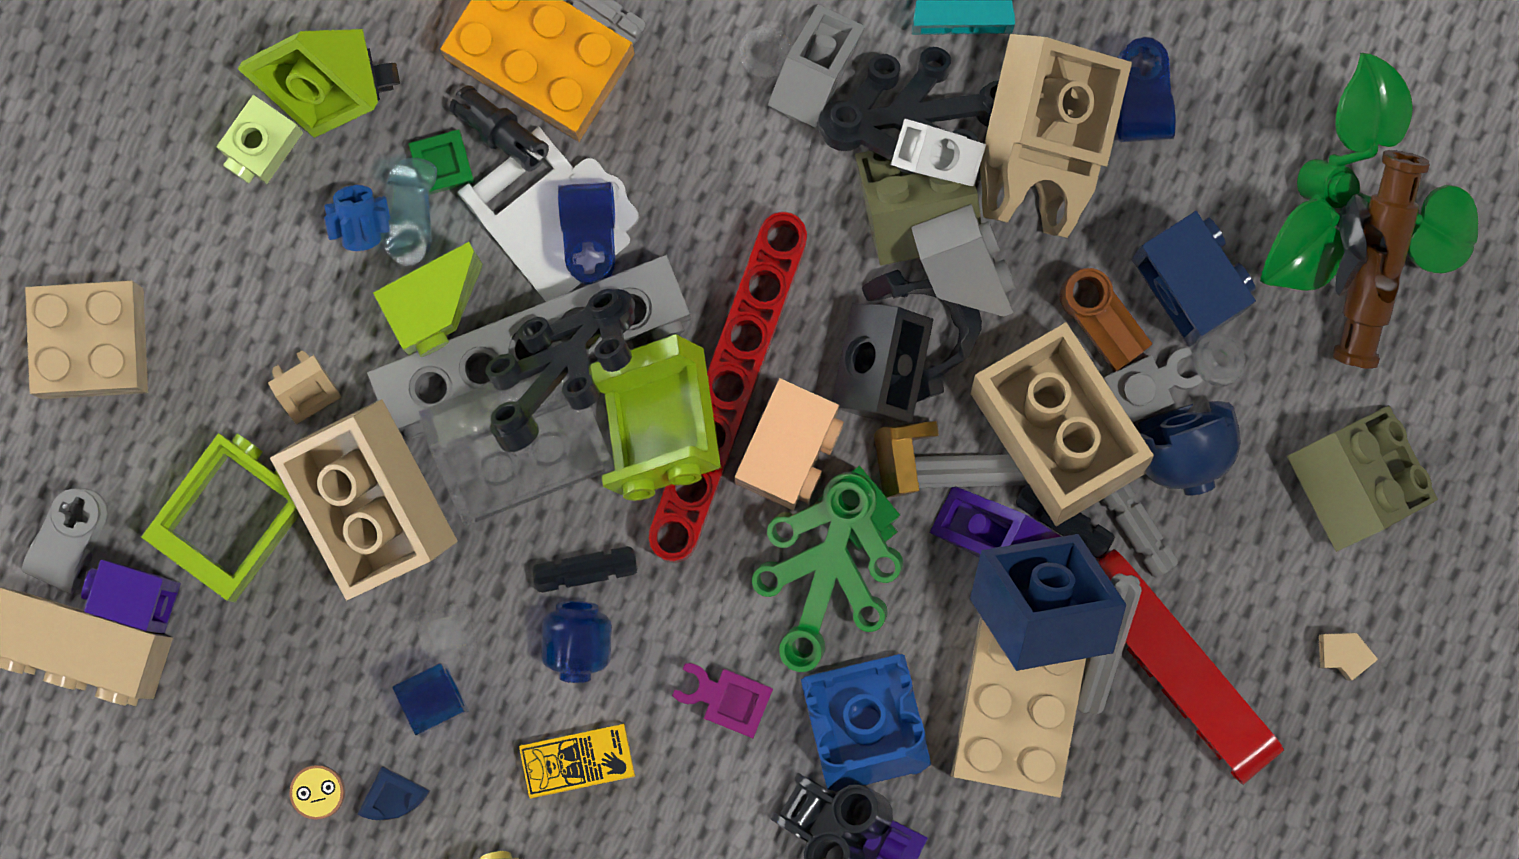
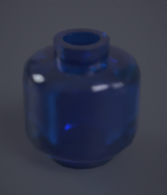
[541,601,612,683]

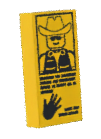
[519,724,635,799]

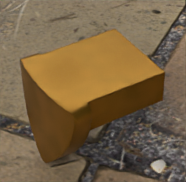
[874,421,939,498]

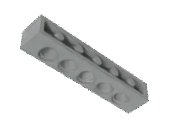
[367,255,691,440]

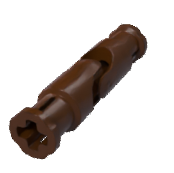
[1333,150,1430,369]

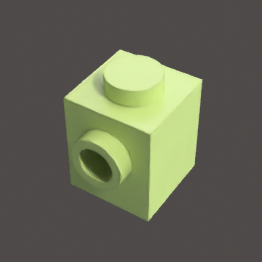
[216,95,303,184]

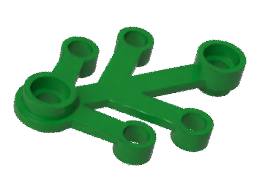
[752,472,903,672]

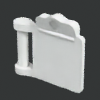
[457,126,639,302]

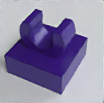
[862,820,928,859]

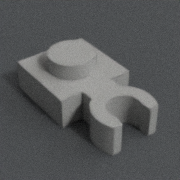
[1103,348,1204,423]

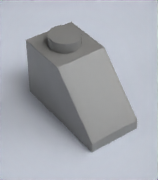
[767,5,865,128]

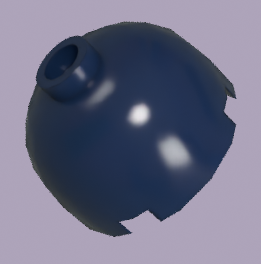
[1138,401,1241,496]

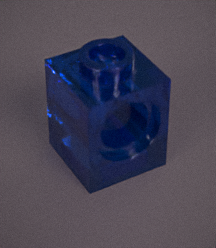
[392,663,470,736]

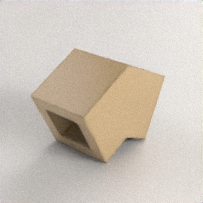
[1319,633,1378,681]

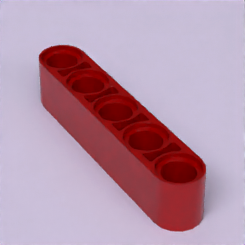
[1098,549,1284,785]

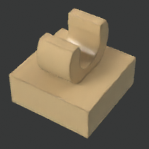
[268,351,341,424]

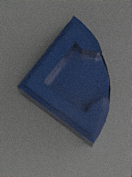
[357,766,431,820]

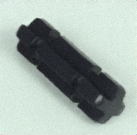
[1016,483,1115,558]
[532,546,638,593]

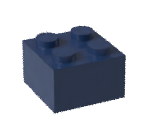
[1131,211,1256,347]
[970,534,1127,671]

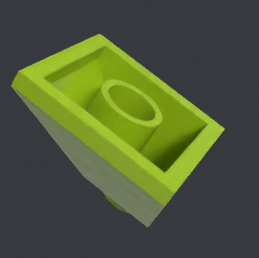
[373,242,483,357]

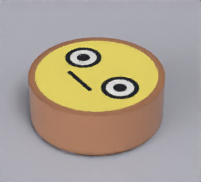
[290,765,345,819]

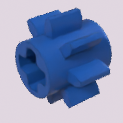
[324,185,390,251]

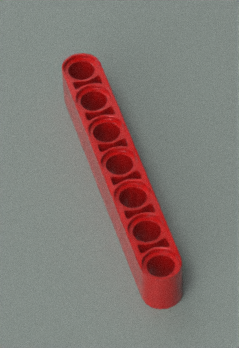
[648,212,807,563]

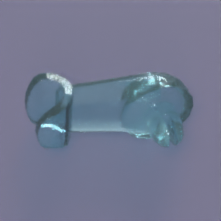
[384,158,437,266]

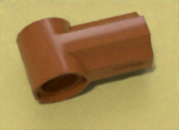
[1059,268,1153,372]

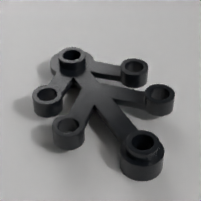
[818,47,999,173]
[486,289,635,452]

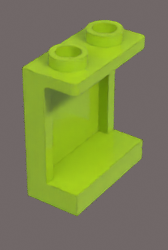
[591,334,721,501]

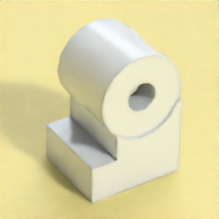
[891,119,986,186]

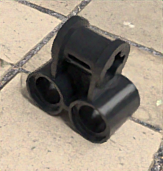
[770,773,893,859]

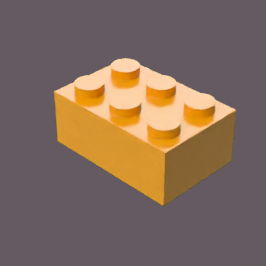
[440,0,635,142]

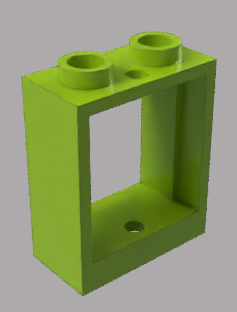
[141,433,300,602]

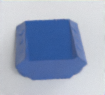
[801,654,931,792]

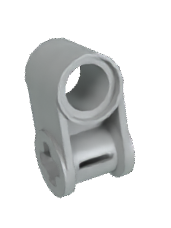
[22,489,108,594]

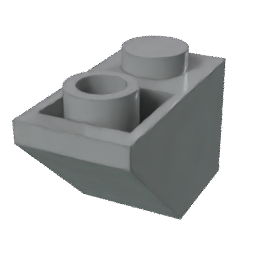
[911,204,1016,317]

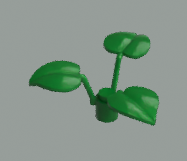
[1260,53,1478,291]

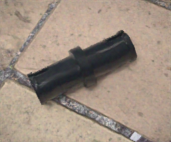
[450,85,549,172]

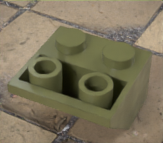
[855,150,982,266]
[1287,405,1438,552]

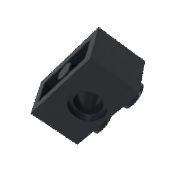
[832,303,934,423]

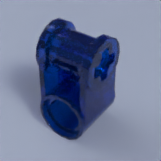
[1117,37,1176,142]
[558,181,616,285]

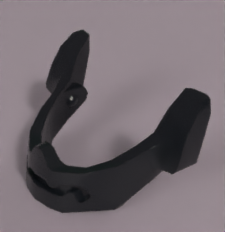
[1335,194,1386,296]
[861,269,982,402]

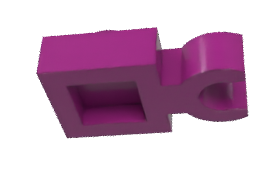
[672,663,773,738]

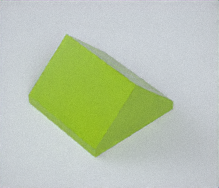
[238,29,378,138]

